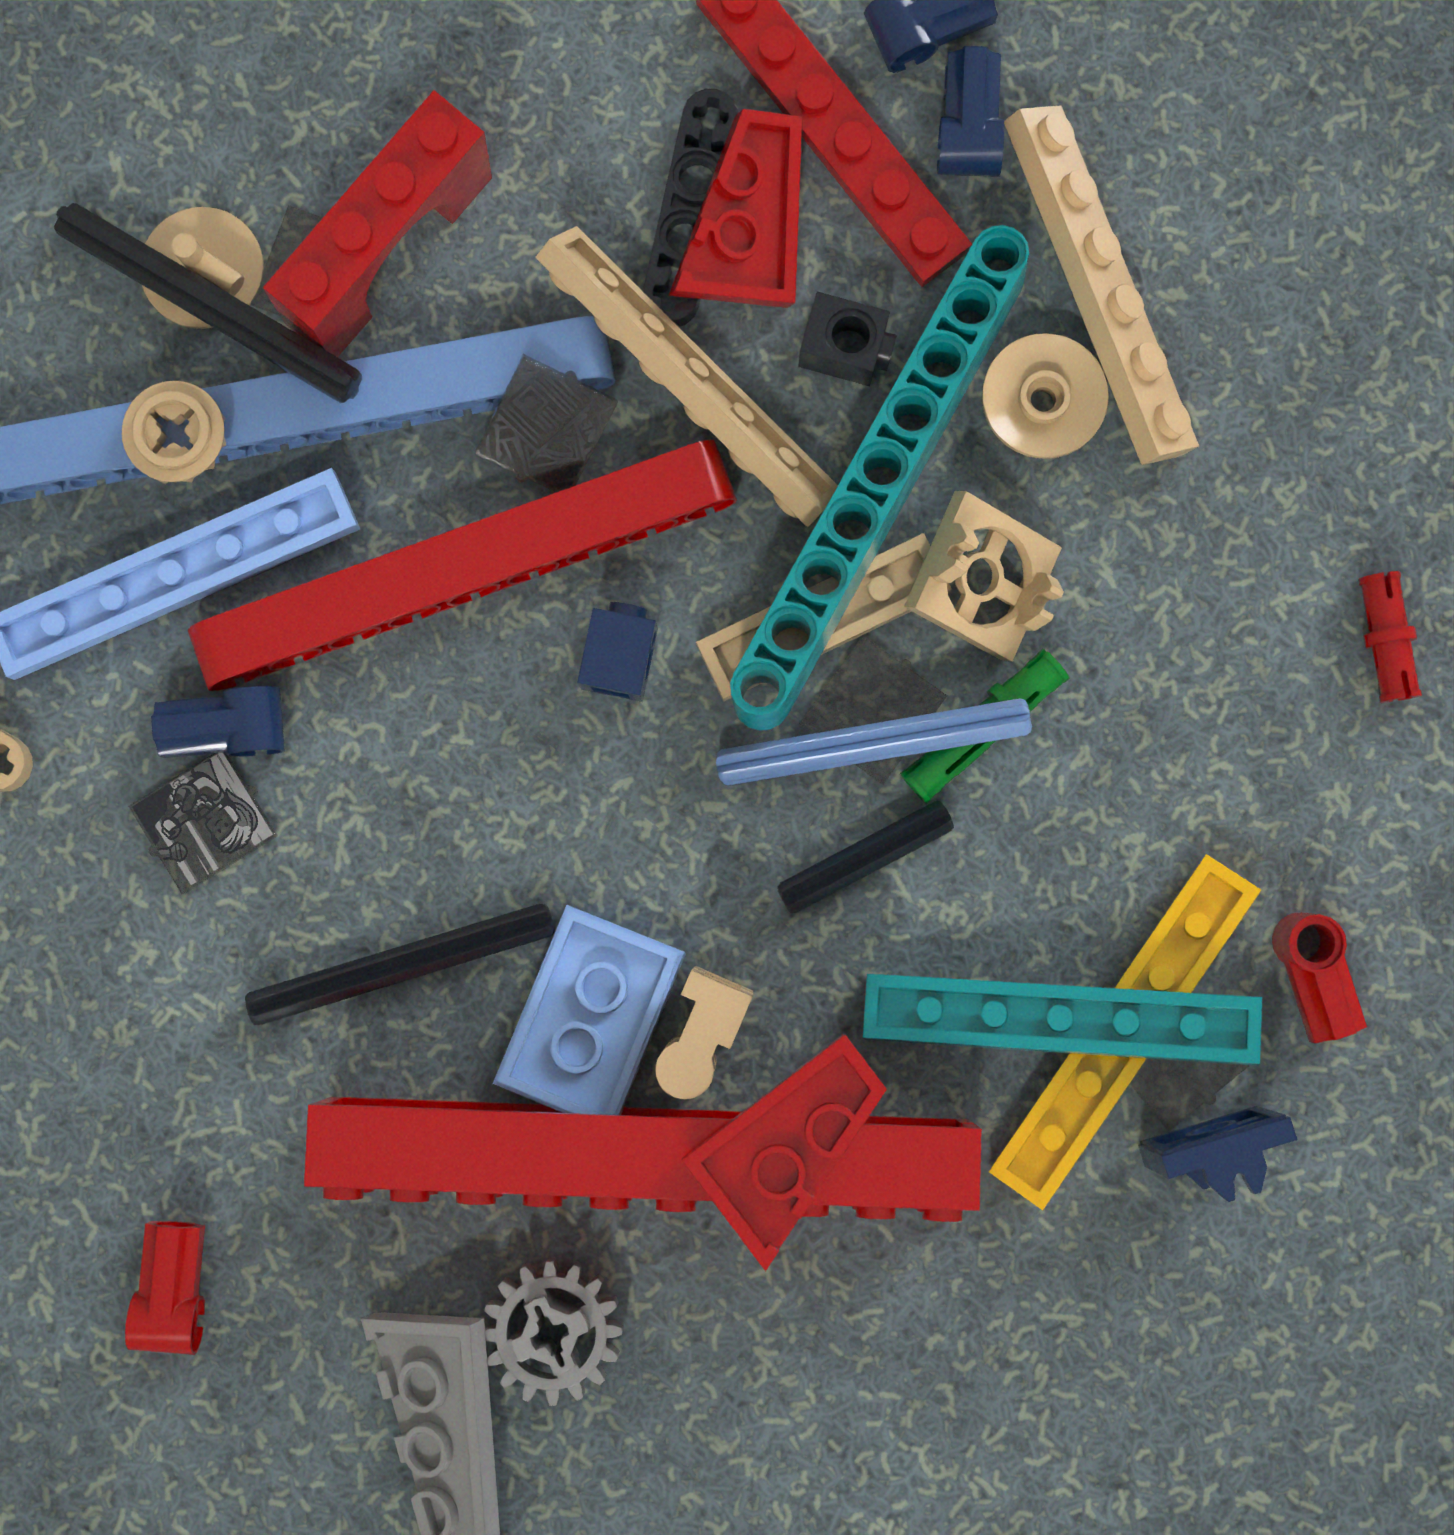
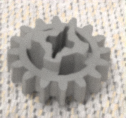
[484,1257,624,1406]

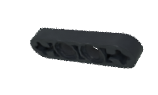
[643,88,738,327]

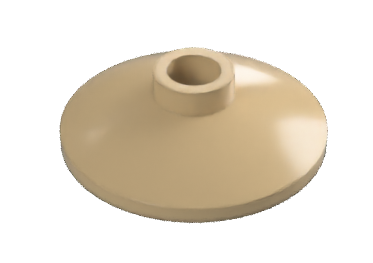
[982,333,1109,459]

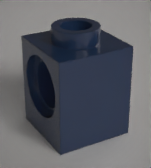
[577,602,658,702]

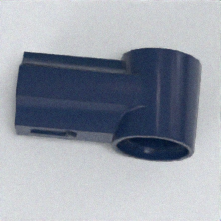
[864,0,998,73]
[937,46,1004,177]
[151,686,285,758]

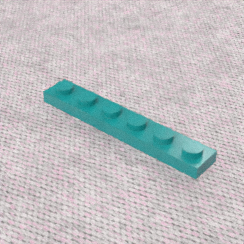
[863,974,1262,1066]

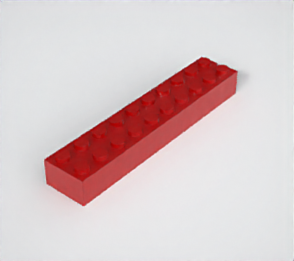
[304,1096,982,1222]

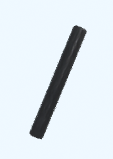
[245,904,554,1025]

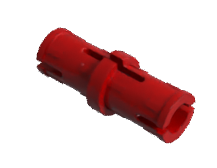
[1358,571,1422,703]

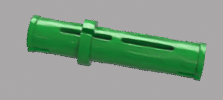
[900,648,1070,804]

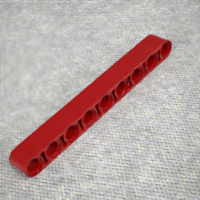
[187,440,737,692]

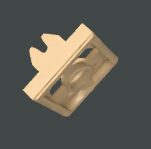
[904,491,1064,662]

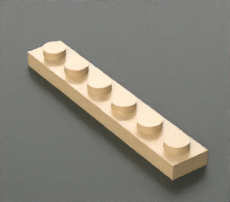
[1004,106,1199,465]
[535,226,838,527]

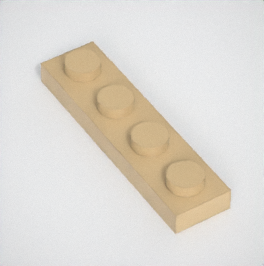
[696,533,952,701]

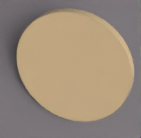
[142,207,264,329]

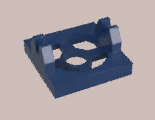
[1138,1106,1297,1202]

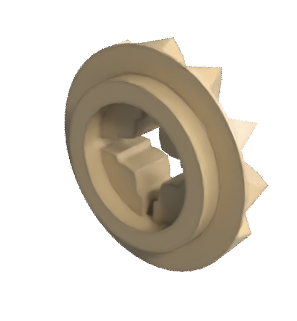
[122,381,227,484]

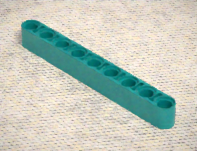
[730,225,1029,731]

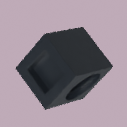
[798,291,897,387]

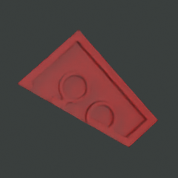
[682,1034,887,1272]

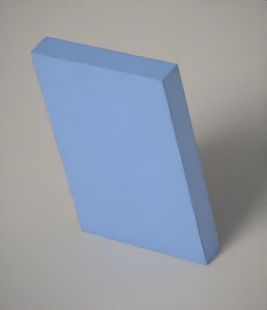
[493,905,686,1115]

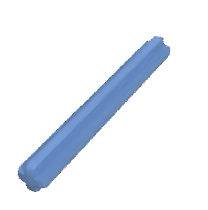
[716,698,1032,785]

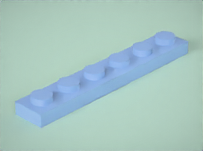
[0,468,360,680]

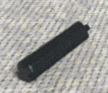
[777,801,954,913]

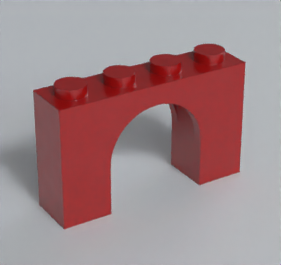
[263,90,492,357]

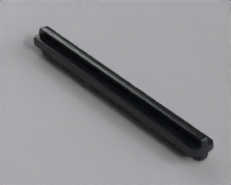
[54,203,362,403]

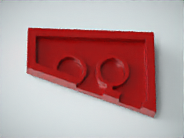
[668,109,802,308]

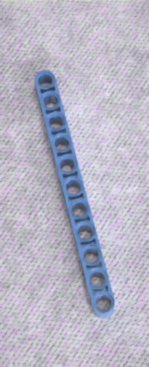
[0,316,616,504]

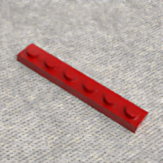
[696,0,972,287]

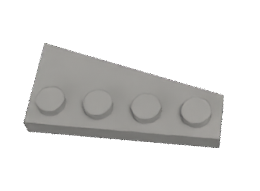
[361,1312,500,1535]

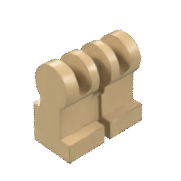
[656,966,753,1099]

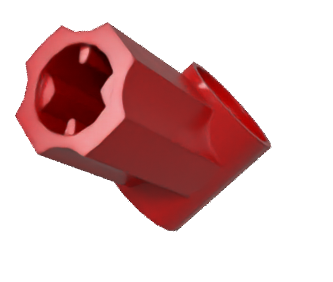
[1272,912,1367,1044]
[125,1221,205,1355]

